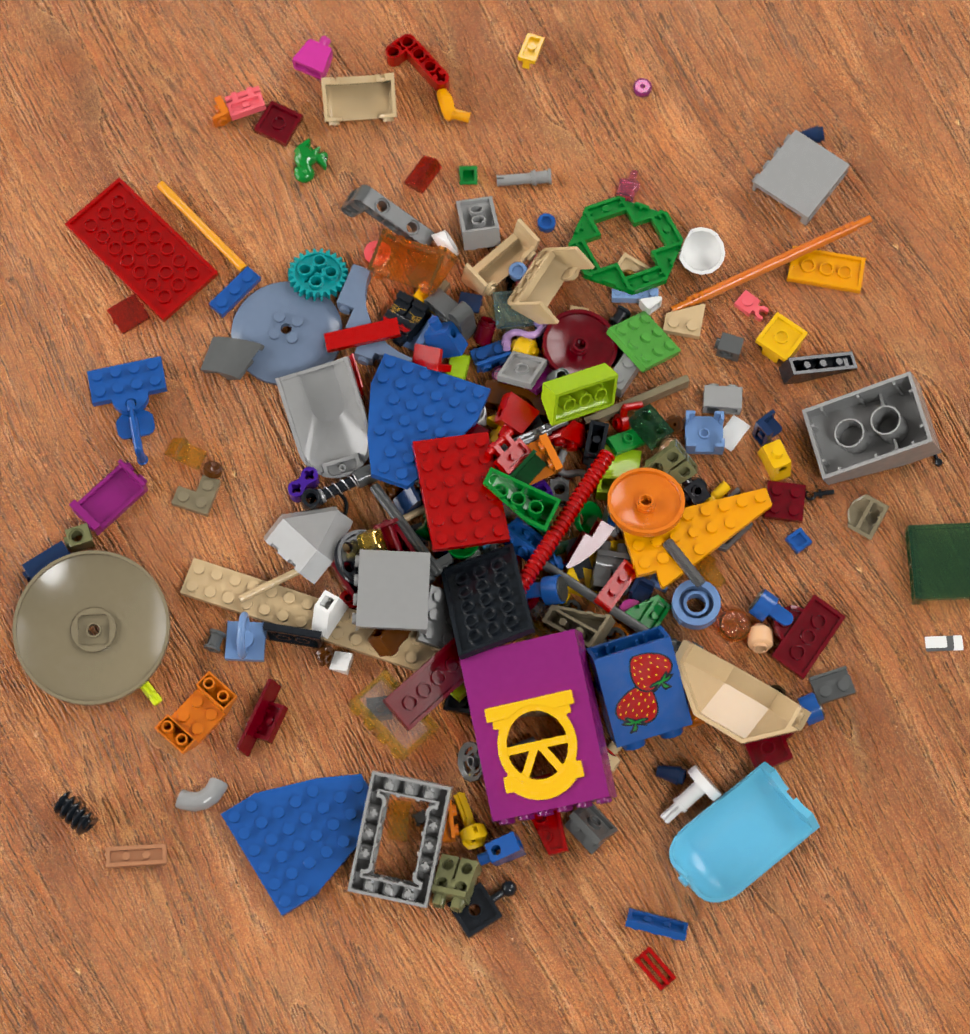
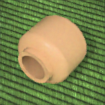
[747,623,773,653]

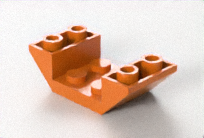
[154,671,238,755]

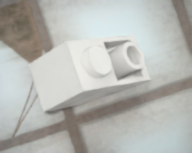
[311,590,348,639]

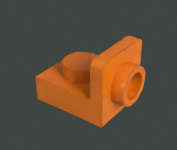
[212,95,232,128]

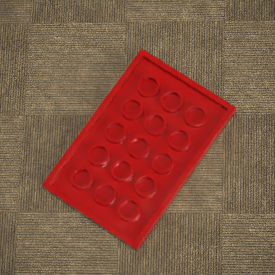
[412,432,510,552]

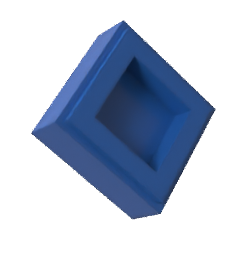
[785,527,812,554]

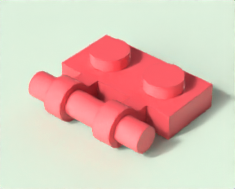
[225,86,266,121]

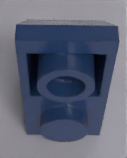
[393,485,424,515]

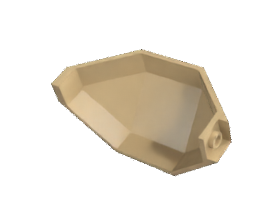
[675,640,811,744]

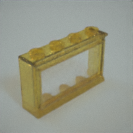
[349,669,439,762]

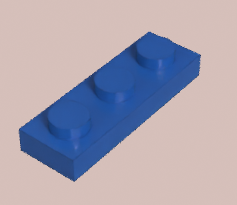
[209,266,261,318]
[625,908,688,941]

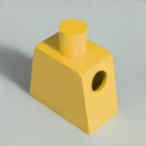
[757,439,791,481]

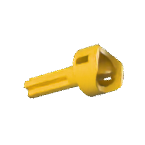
[453,792,488,850]

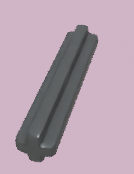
[663,539,705,588]

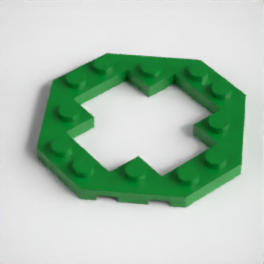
[568,196,684,295]

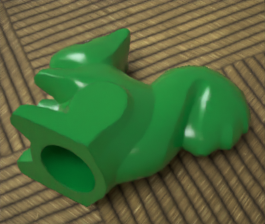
[294,138,328,183]

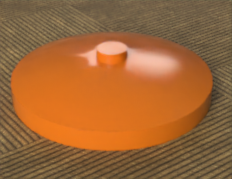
[607,468,685,537]

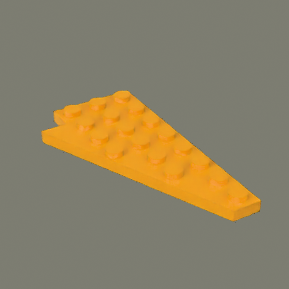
[621,488,772,590]

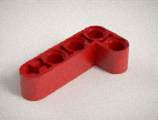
[385,34,450,92]

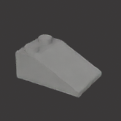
[456,196,501,251]

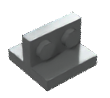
[564,803,618,854]

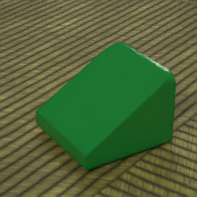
[459,165,478,185]

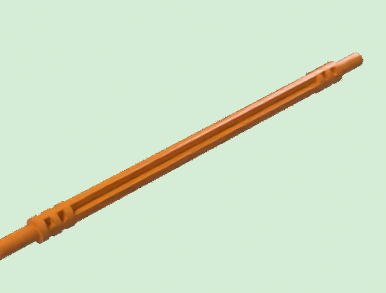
[670,215,872,312]

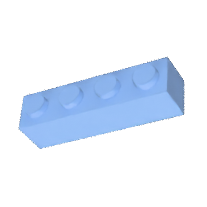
[611,288,658,303]

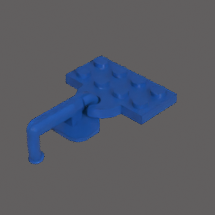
[87,356,168,465]

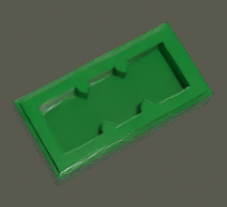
[606,427,648,456]

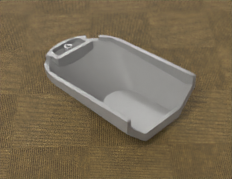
[275,356,369,478]

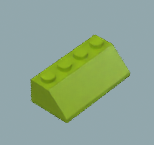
[541,363,618,426]

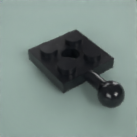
[447,880,517,939]

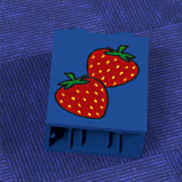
[586,625,693,751]

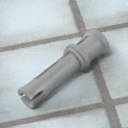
[496,168,552,187]

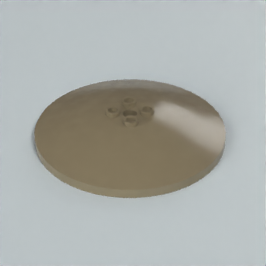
[12,550,171,706]

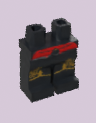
[380,291,432,347]

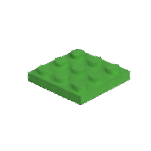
[606,311,681,373]

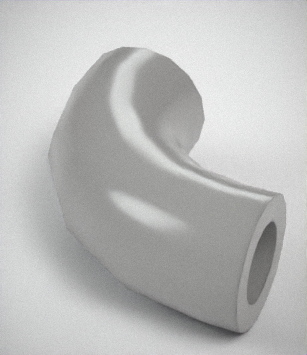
[175,777,228,812]

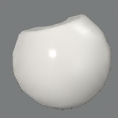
[679,227,726,275]

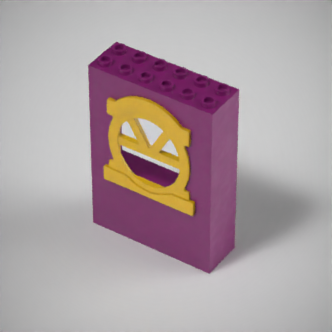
[460,629,617,825]

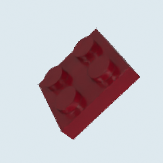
[254,100,304,147]
[764,480,806,523]

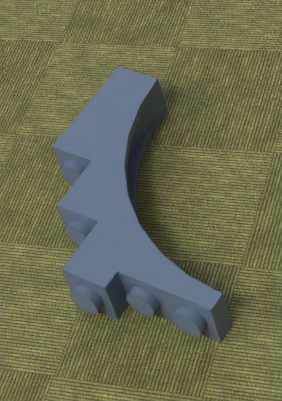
[337,264,413,366]

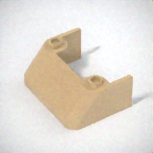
[461,218,540,296]
[507,246,595,324]

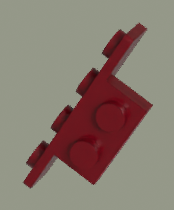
[236,679,288,756]

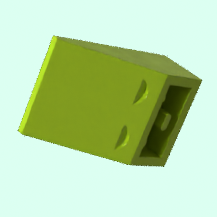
[596,445,642,501]

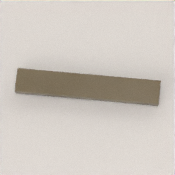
[583,375,690,430]

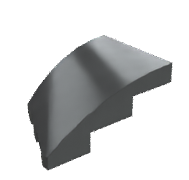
[200,337,264,380]

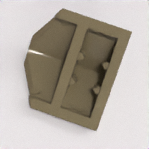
[848,494,890,540]

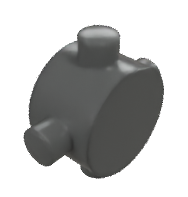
[412,810,426,827]

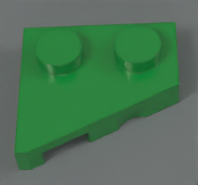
[624,594,671,629]

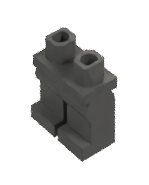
[589,541,631,596]

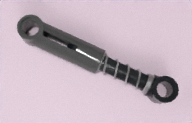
[301,464,378,511]

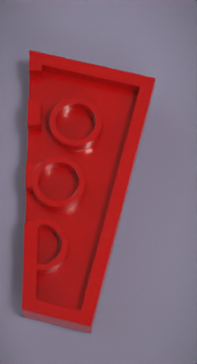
[531,773,569,856]

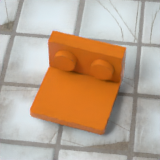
[517,433,563,485]

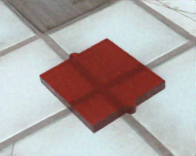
[107,294,150,334]

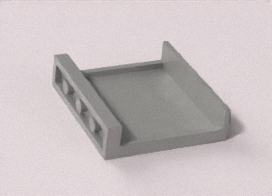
[752,130,850,226]
[352,549,431,634]

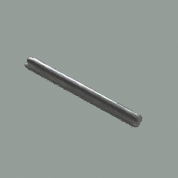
[370,483,443,576]

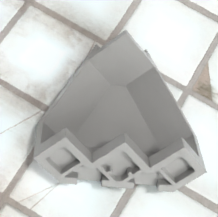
[264,506,353,584]

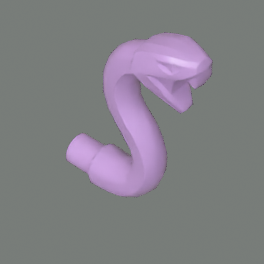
[501,322,548,352]

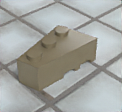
[542,605,616,648]

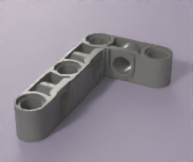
[341,185,435,252]

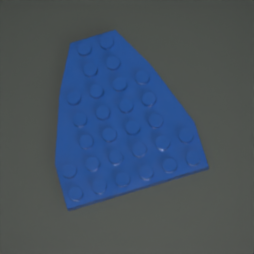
[367,353,491,490]
[221,774,369,917]

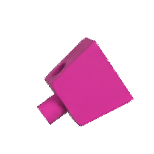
[292,36,333,80]

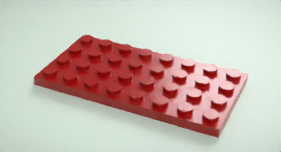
[65,177,219,322]

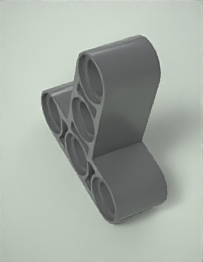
[424,288,476,341]

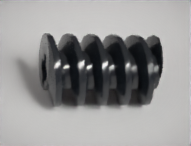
[54,791,98,835]

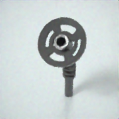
[458,736,535,782]

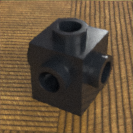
[681,477,711,506]

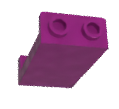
[69,459,148,536]

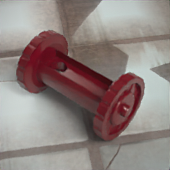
[373,517,403,551]

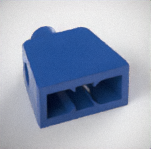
[424,316,468,358]
[477,831,526,866]

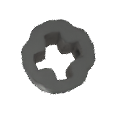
[204,629,226,653]

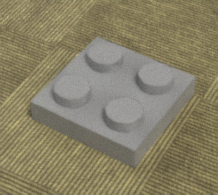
[497,351,548,389]

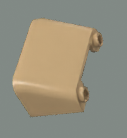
[321,73,397,126]

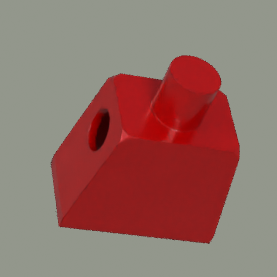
[494,391,540,436]

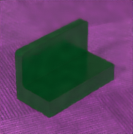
[510,449,547,484]

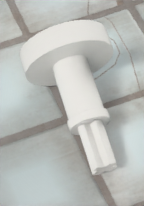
[660,765,722,824]

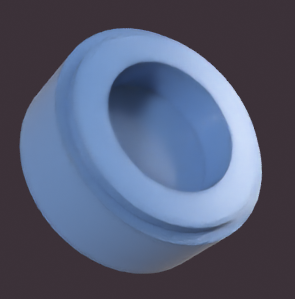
[509,262,527,282]

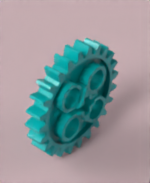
[288,248,348,301]

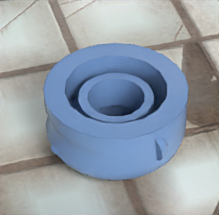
[671,580,721,630]

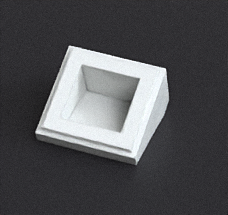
[638,296,662,315]
[329,651,354,675]

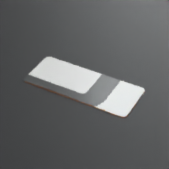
[925,635,964,652]

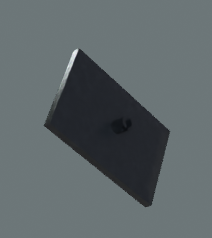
[441,543,535,660]

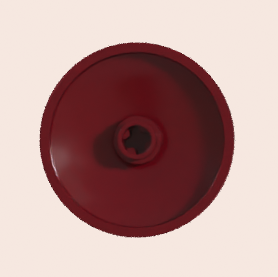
[542,309,618,374]

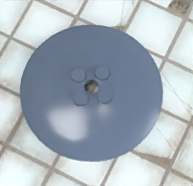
[231,281,343,385]

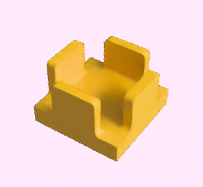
[755,312,808,363]

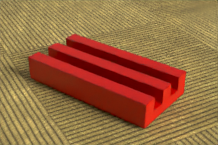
[634,947,676,992]

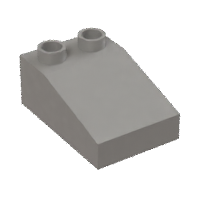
[802,371,942,485]

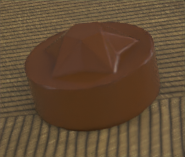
[665,415,685,434]
[203,461,223,479]

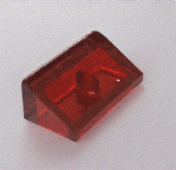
[404,155,442,194]

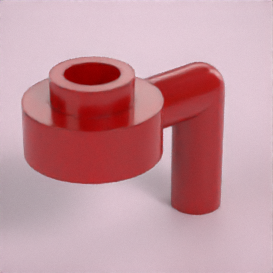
[612,401,643,433]

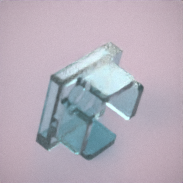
[493,290,534,333]

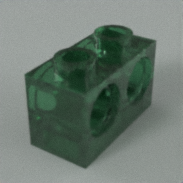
[629,404,674,450]

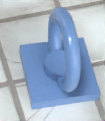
[225,612,266,662]

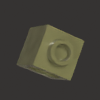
[63,523,95,553]

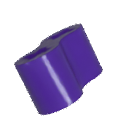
[288,467,319,503]

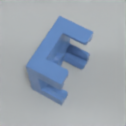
[684,410,725,455]

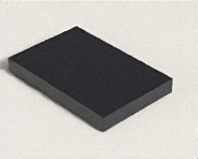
[263,622,325,649]

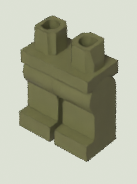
[643,438,698,484]
[431,854,482,913]

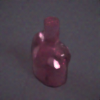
[615,170,640,202]

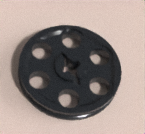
[334,530,388,587]

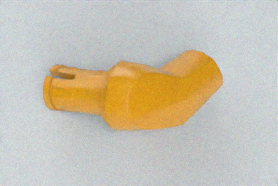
[436,88,471,123]

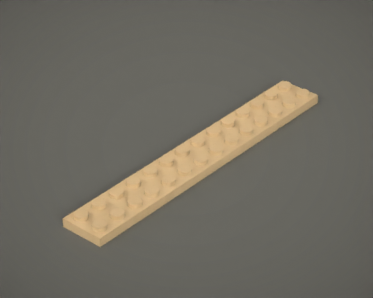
[180,558,440,671]

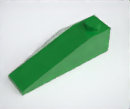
[483,467,561,532]

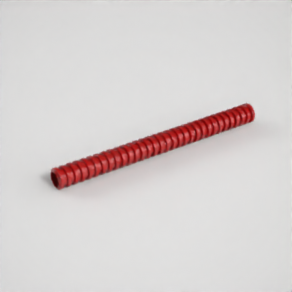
[521,449,615,594]

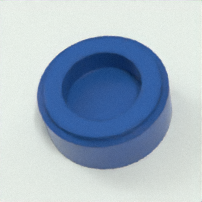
[537,213,556,233]

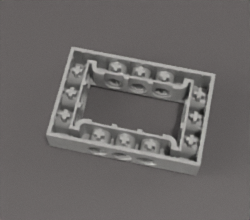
[347,770,453,908]

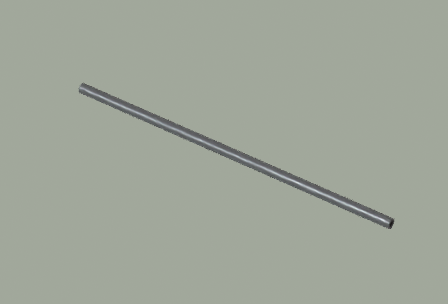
[414,480,650,632]

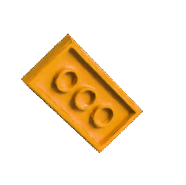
[787,246,866,294]

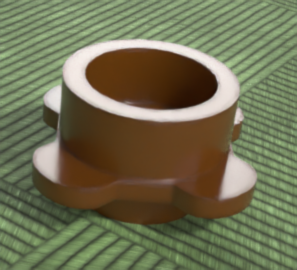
[315,645,334,666]

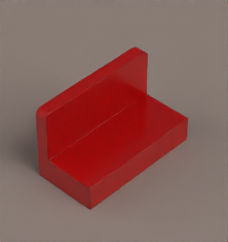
[412,343,452,372]

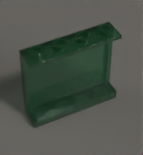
[905,523,970,605]

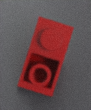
[548,420,585,452]

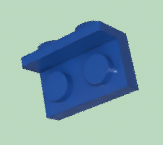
[470,340,512,373]
[503,517,544,562]

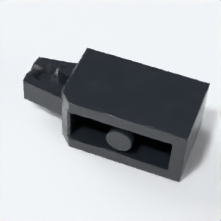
[582,420,609,473]

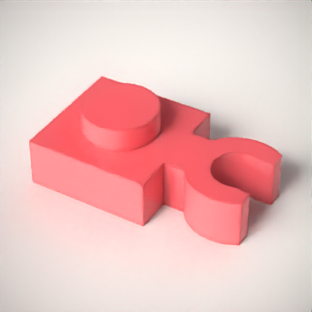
[734,290,769,322]

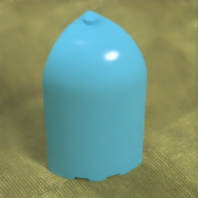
[669,761,820,903]

